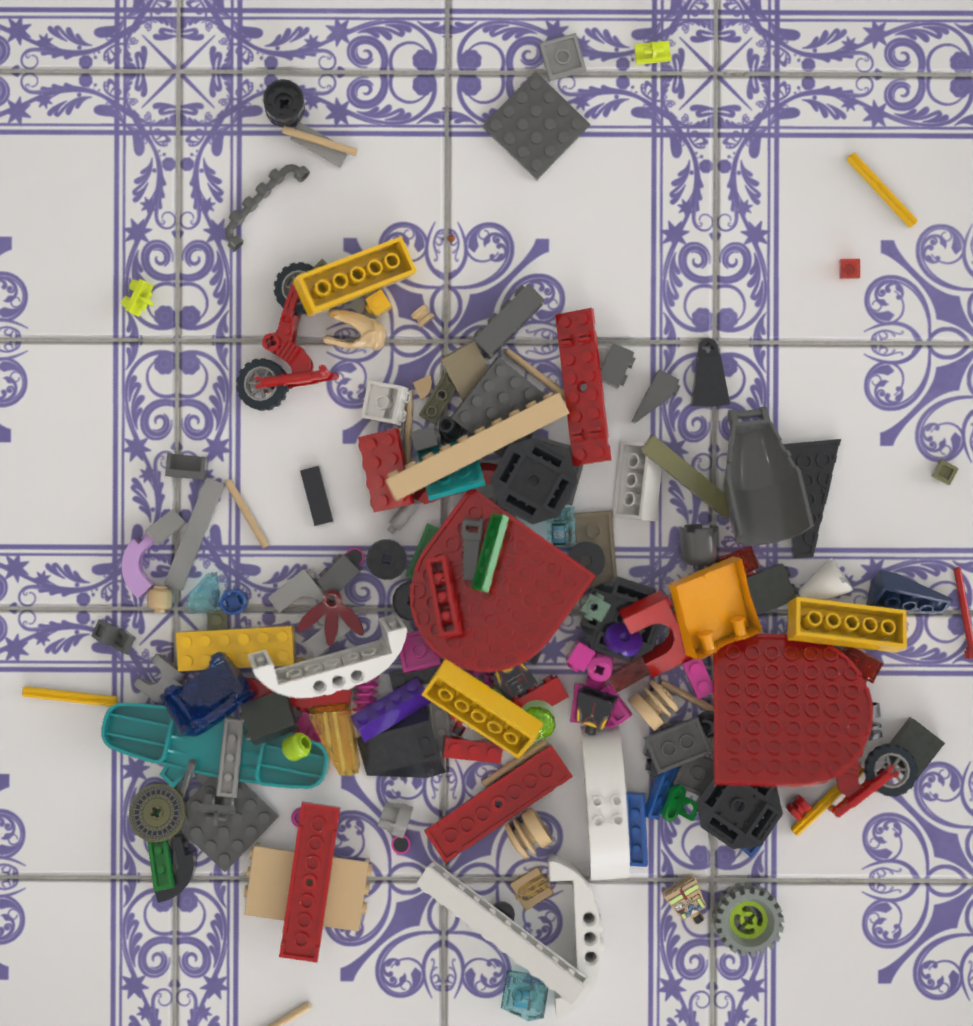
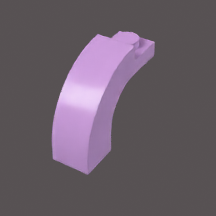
[122,533,156,599]

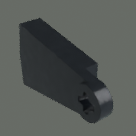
[690,338,730,407]

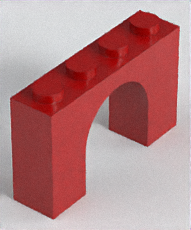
[619,590,693,678]

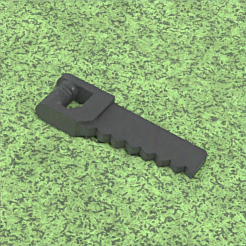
[461,518,484,581]

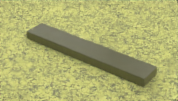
[640,435,730,519]

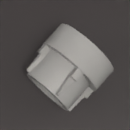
[378,801,414,838]

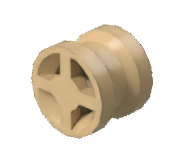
[411,304,435,328]

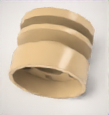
[628,679,679,731]
[505,808,554,860]

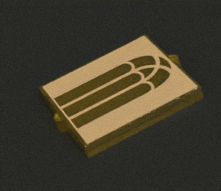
[509,866,554,911]

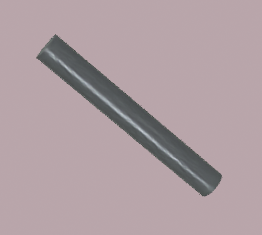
[179,759,197,800]

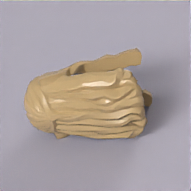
[323,309,386,351]

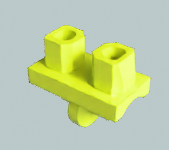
[634,41,671,65]
[121,279,154,317]

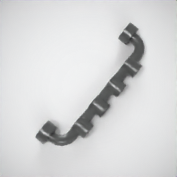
[225,164,310,252]

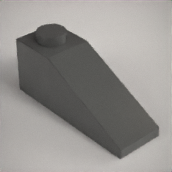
[631,369,680,424]

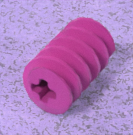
[587,651,614,682]
[352,675,380,712]

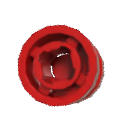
[785,794,812,821]

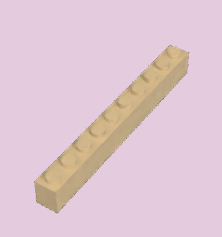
[385,392,569,501]

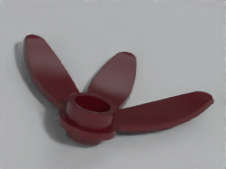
[296,589,365,646]

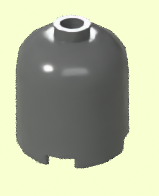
[679,524,718,569]

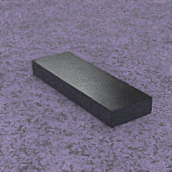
[300,466,333,526]

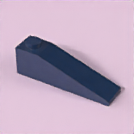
[866,570,953,614]

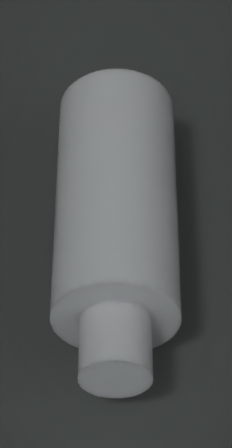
[387,503,419,534]

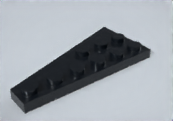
[783,439,841,559]

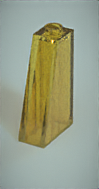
[309,702,360,776]

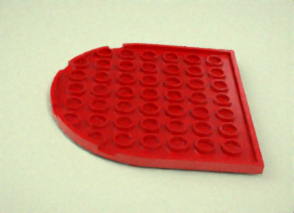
[410,489,596,672]
[713,633,873,787]

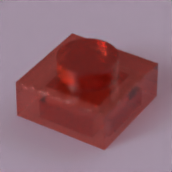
[839,259,860,279]

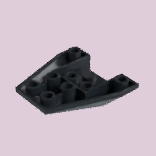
[356,706,446,778]

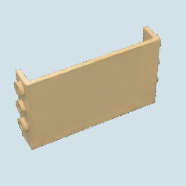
[244,842,373,931]

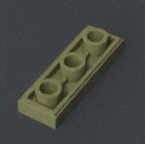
[419,371,456,425]

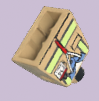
[662,874,706,925]

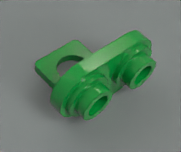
[661,784,698,822]

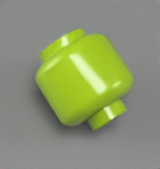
[282,733,311,761]

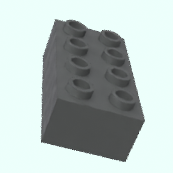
[474,284,545,359]

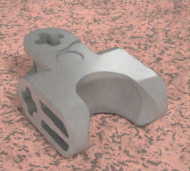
[134,654,194,707]

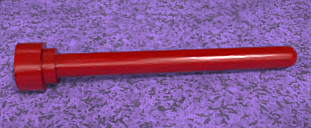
[954,567,973,659]

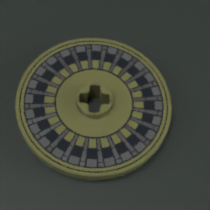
[129,784,186,842]

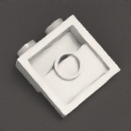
[361,380,411,426]

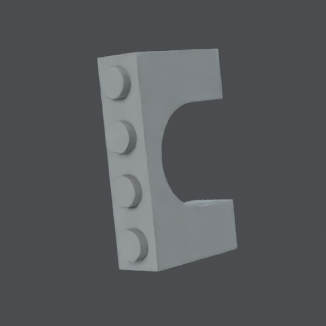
[268,568,351,658]

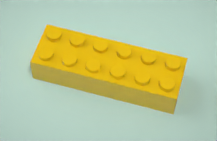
[292,236,417,317]
[788,597,907,653]
[176,625,296,671]
[421,659,544,759]

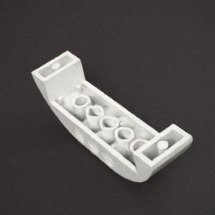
[247,613,407,698]
[580,726,630,881]
[548,853,604,1018]

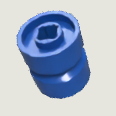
[220,589,249,615]

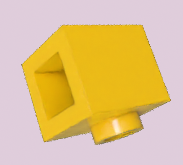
[365,289,393,318]

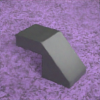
[91,619,136,655]

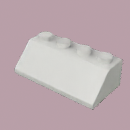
[612,441,662,521]

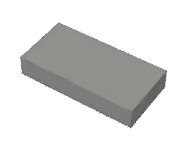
[145,509,186,546]

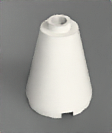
[797,558,853,600]

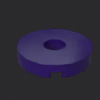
[604,623,643,657]

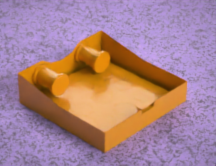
[669,556,763,660]

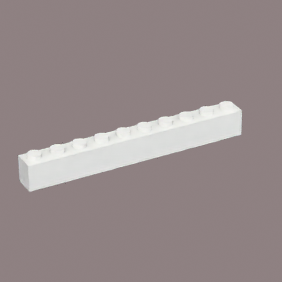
[416,861,590,1005]

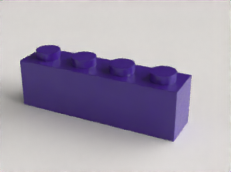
[350,677,431,742]

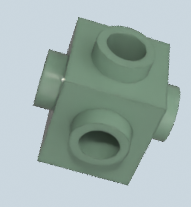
[579,591,611,622]

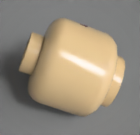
[147,585,173,613]

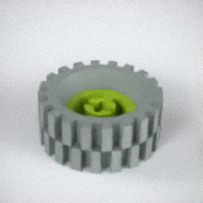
[712,882,784,957]

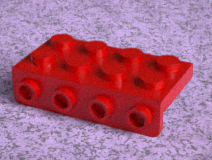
[358,428,414,513]

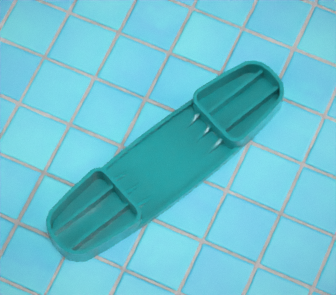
[101,703,330,789]

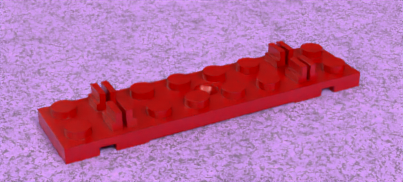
[555,308,612,466]
[424,744,573,863]
[279,801,341,963]

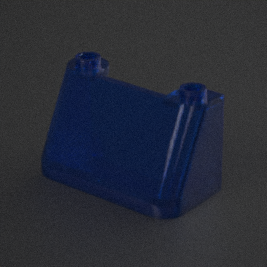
[159,652,256,737]

